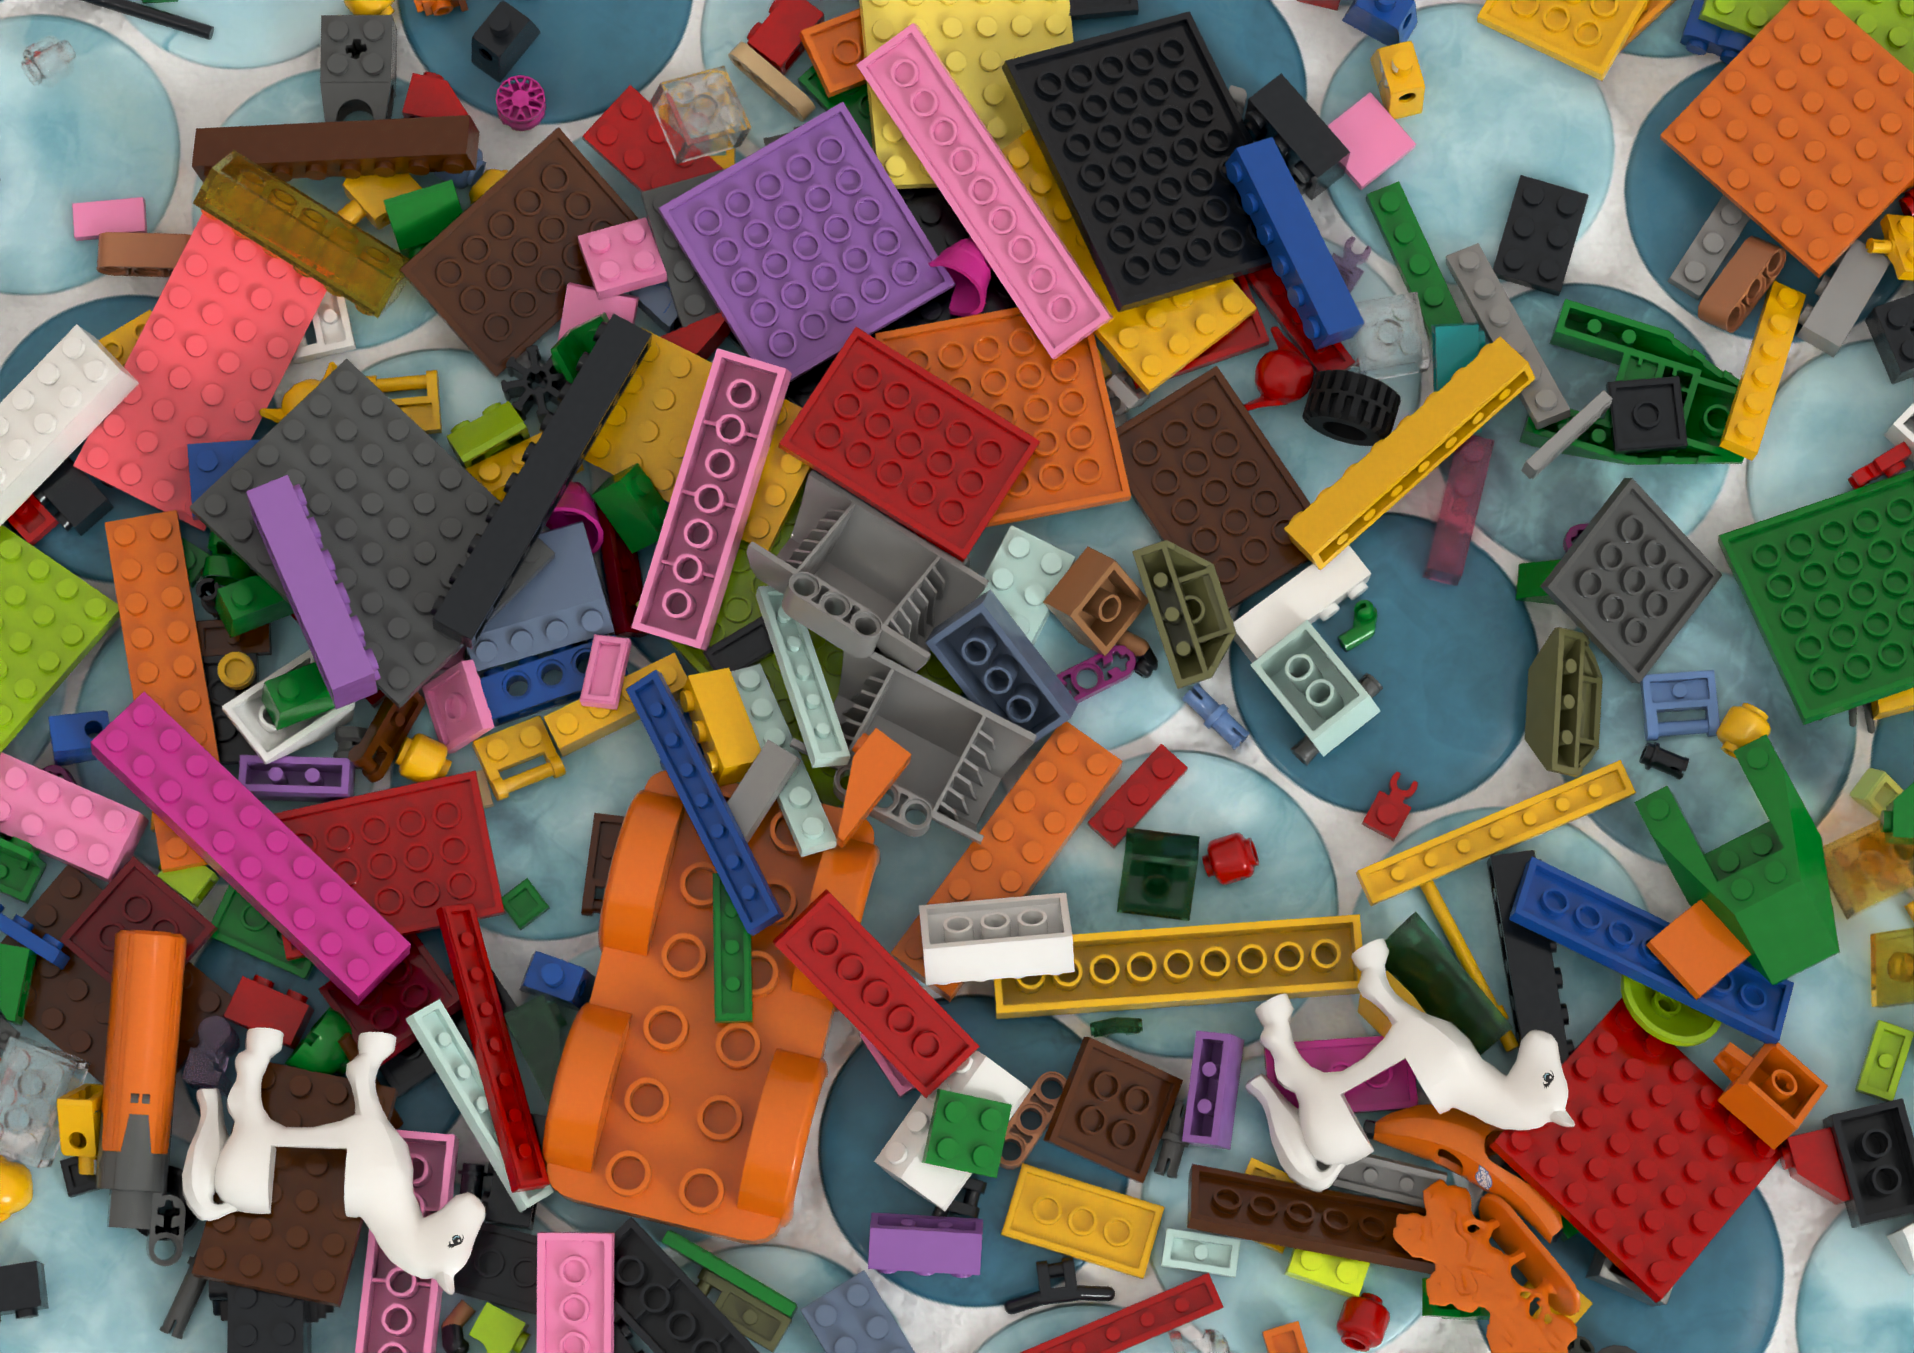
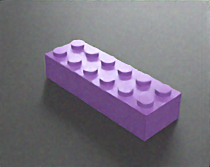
[246,475,381,709]

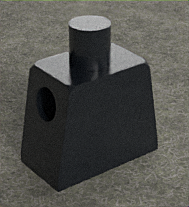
[471,0,541,83]

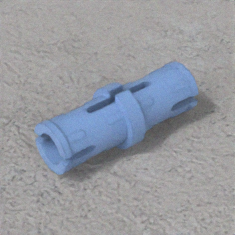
[1182,683,1250,750]

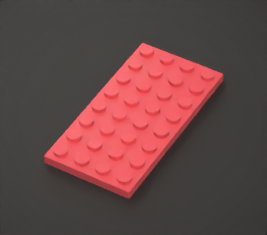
[73,210,334,532]

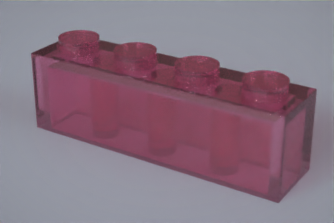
[1422,435,1495,586]

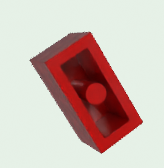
[747,0,825,75]
[224,974,314,1050]

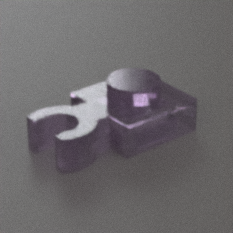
[1332,236,1371,294]

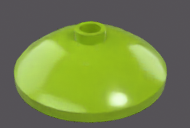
[1620,974,1722,1046]

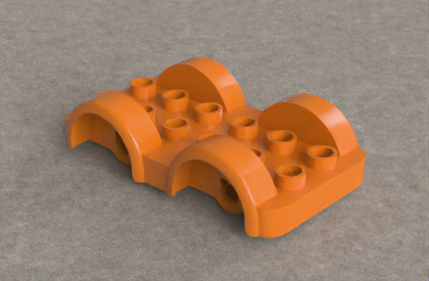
[542,770,881,1245]

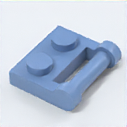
[1640,670,1720,741]

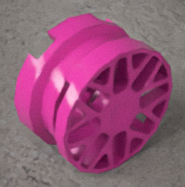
[496,75,546,131]

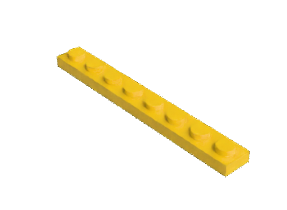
[1356,760,1636,906]

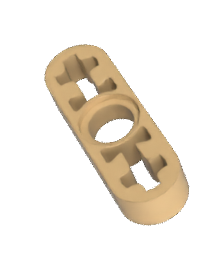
[728,42,816,121]

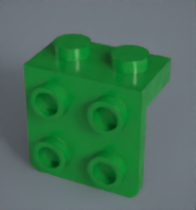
[0,834,47,904]

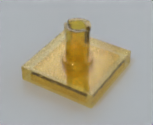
[1870,927,1914,1008]

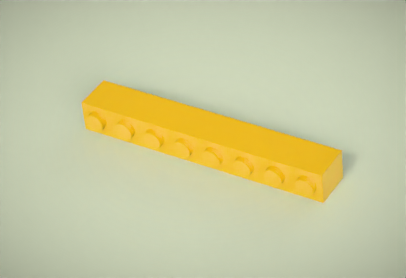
[1284,336,1536,570]

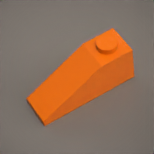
[837,728,912,848]

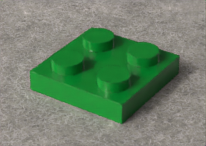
[922,1089,1012,1178]

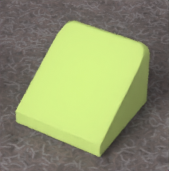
[1850,768,1904,819]

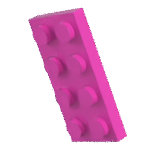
[1264,1036,1418,1113]

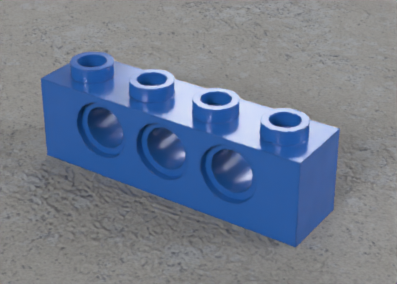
[480,634,629,727]

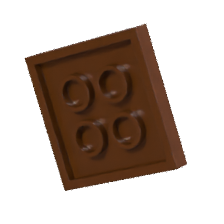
[1043,1037,1183,1183]

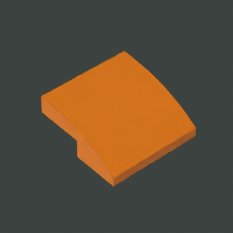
[1646,900,1751,1000]

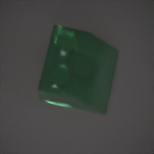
[1117,828,1200,921]

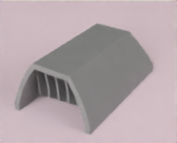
[747,470,989,673]
[790,651,1037,844]

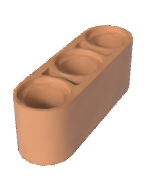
[97,232,191,277]
[1698,236,1786,333]
[999,1071,1067,1170]

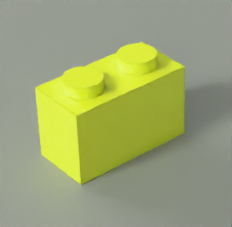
[1284,1248,1370,1298]

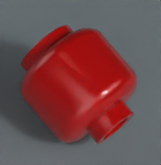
[1202,832,1259,885]
[1336,1293,1390,1352]

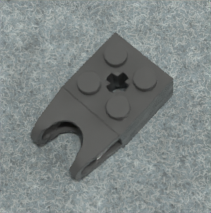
[320,15,397,122]

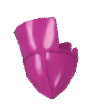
[928,237,992,317]
[546,482,603,554]

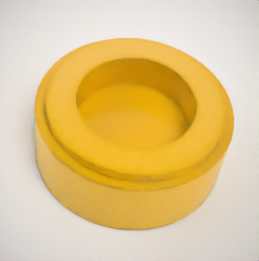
[217,652,256,690]

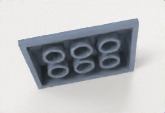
[466,521,615,672]

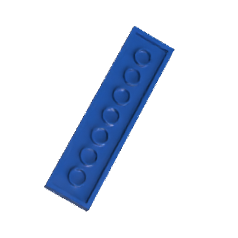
[1509,856,1794,1044]

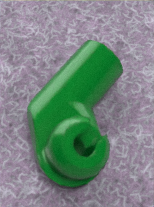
[1337,600,1378,652]

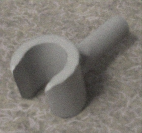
[1229,85,1247,117]

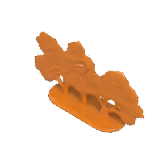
[1393,1179,1581,1353]

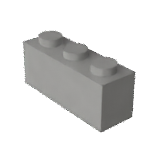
[1797,239,1891,358]

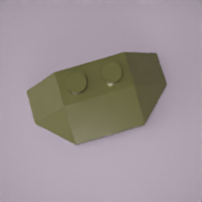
[1132,540,1237,689]
[1525,627,1603,777]

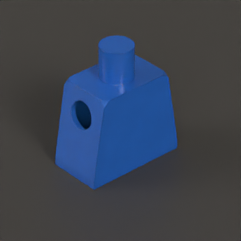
[1342,0,1418,46]
[48,710,111,766]
[519,951,596,1011]

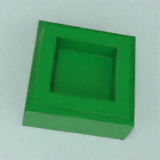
[502,878,550,930]

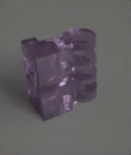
[182,1016,240,1097]

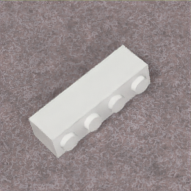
[1233,545,1371,663]

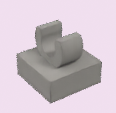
[1106,371,1151,416]

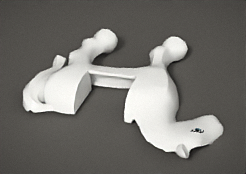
[1245,938,1575,1192]
[182,1027,485,1295]

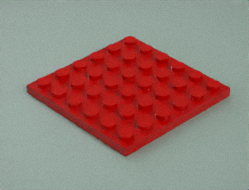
[1489,998,1783,1303]

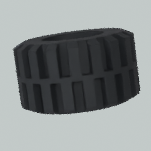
[1302,370,1401,446]

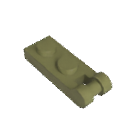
[697,1268,792,1353]

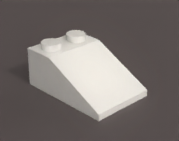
[222,649,355,765]

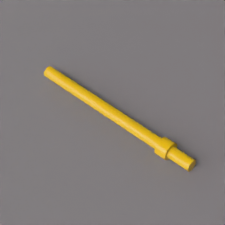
[1420,880,1519,1053]

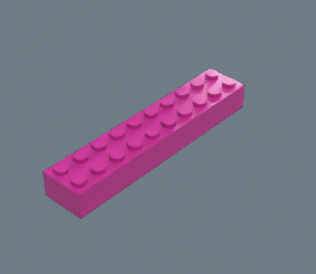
[90,692,411,1006]

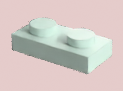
[1161,1228,1241,1278]

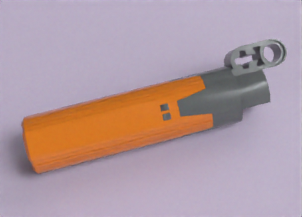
[95,930,187,1266]

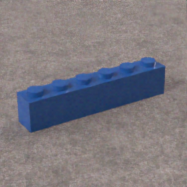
[1225,137,1365,350]

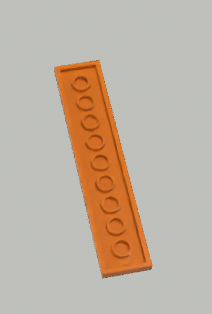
[105,510,220,873]

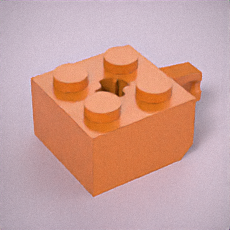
[1713,1042,1828,1150]

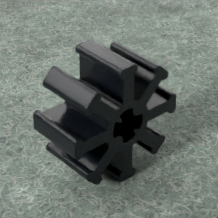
[501,346,567,424]

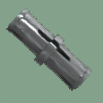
[1154,1100,1189,1179]

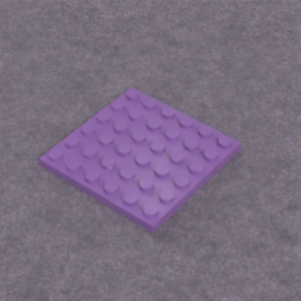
[658,102,955,383]

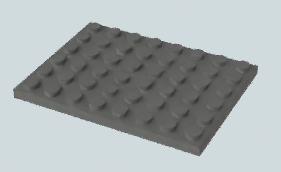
[190,359,555,708]

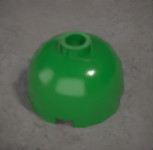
[285,1007,352,1076]

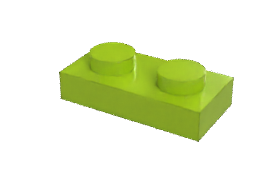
[1855,1020,1914,1102]

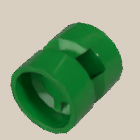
[202,530,252,586]

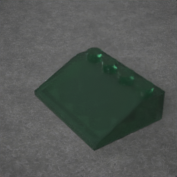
[1385,912,1513,1057]

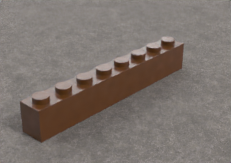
[192,115,479,185]

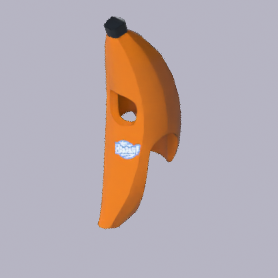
[1363,1104,1563,1245]

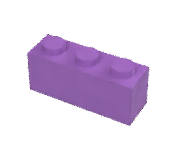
[238,755,356,802]
[1182,1030,1244,1150]
[868,1212,983,1278]

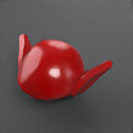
[1244,326,1314,411]

